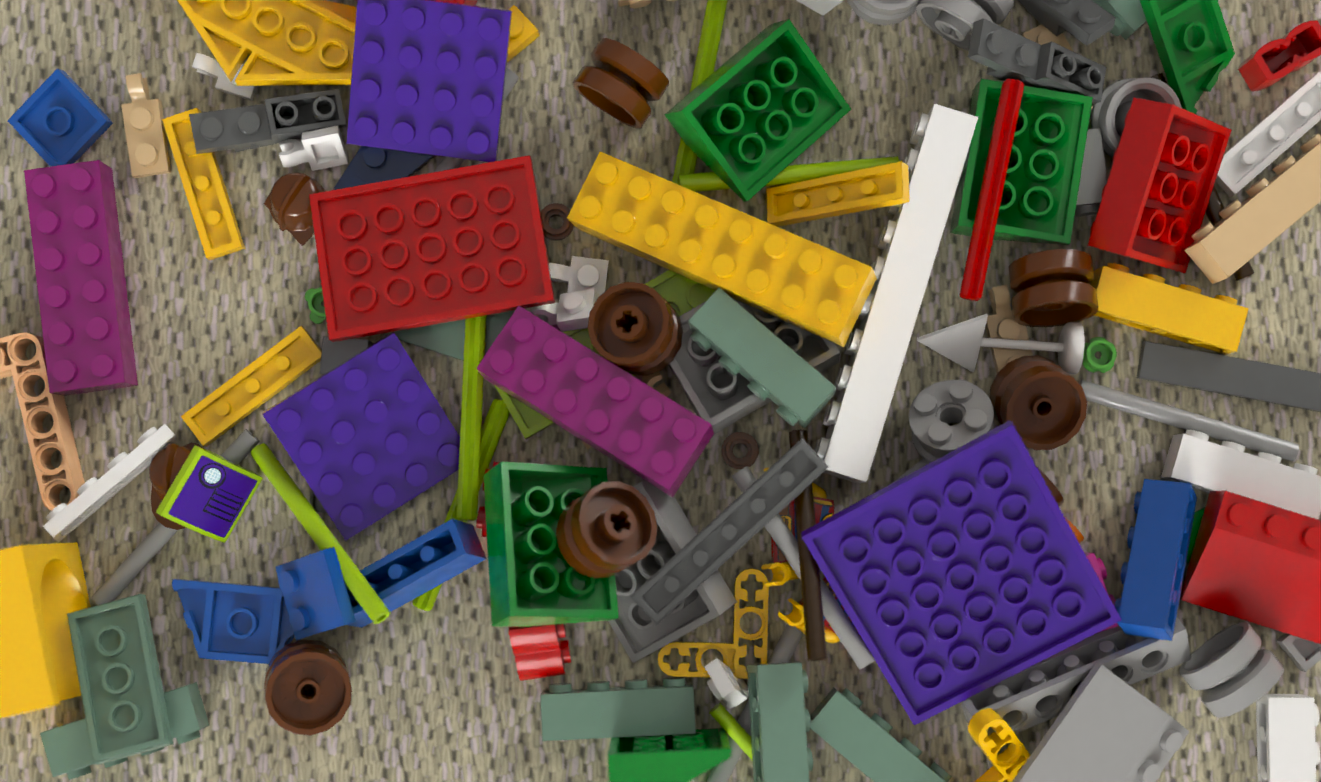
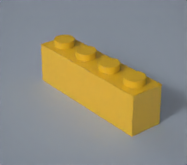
[1091,263,1249,355]

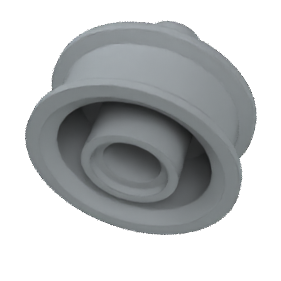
[1091,77,1182,157]
[909,380,995,463]

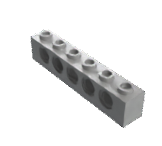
[961,616,1191,736]

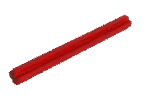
[959,79,1024,301]

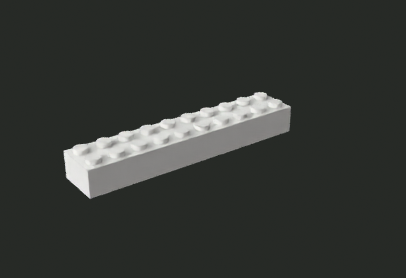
[814,104,978,484]

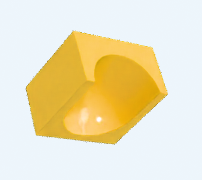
[0,542,91,719]

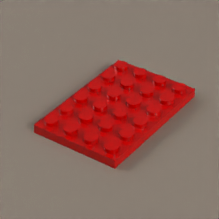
[309,155,555,342]

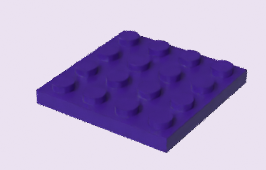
[346,0,512,162]
[262,332,460,541]

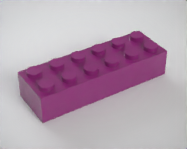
[24,160,138,396]
[476,306,714,498]

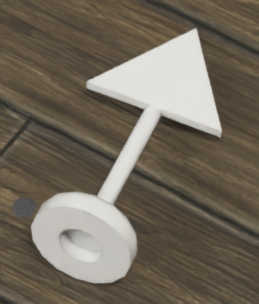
[917,314,1084,375]

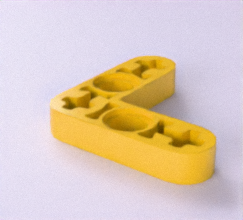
[657,568,769,679]
[968,708,1030,782]

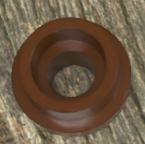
[540,203,574,241]
[721,432,759,469]

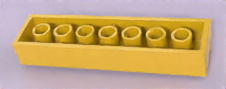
[567,151,877,347]

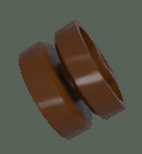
[573,38,669,129]
[1009,249,1098,327]
[588,282,683,376]
[989,355,1087,450]
[556,481,658,578]
[264,639,352,735]

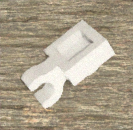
[192,53,257,101]
[279,125,348,171]
[549,256,609,296]
[530,288,599,332]
[704,658,749,708]

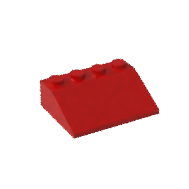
[1087,97,1232,274]
[1179,490,1321,644]

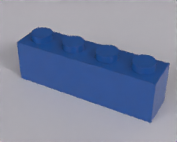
[1114,479,1197,641]
[346,519,487,628]

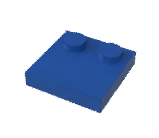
[7,68,113,167]
[275,547,356,640]

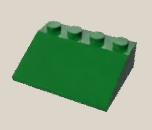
[664,19,851,202]
[950,78,1093,245]
[483,462,619,627]
[607,728,732,782]

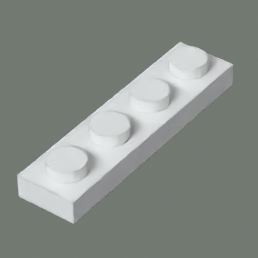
[1216,72,1321,197]
[43,424,177,543]

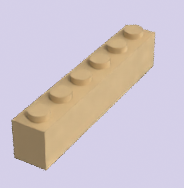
[1184,133,1321,285]

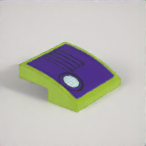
[156,445,263,543]

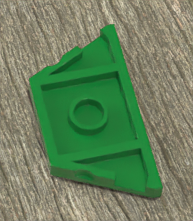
[1140,0,1235,114]

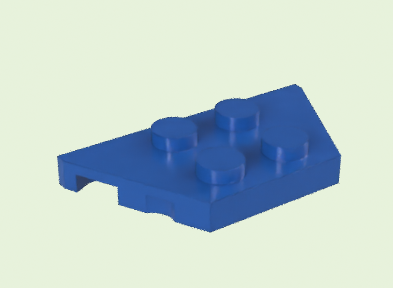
[172,579,295,664]

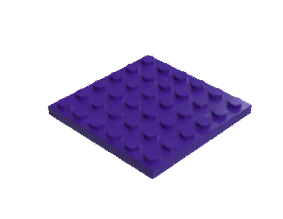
[801,420,1122,726]

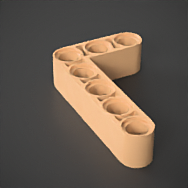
[0,332,85,511]

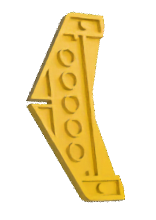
[177,0,357,86]

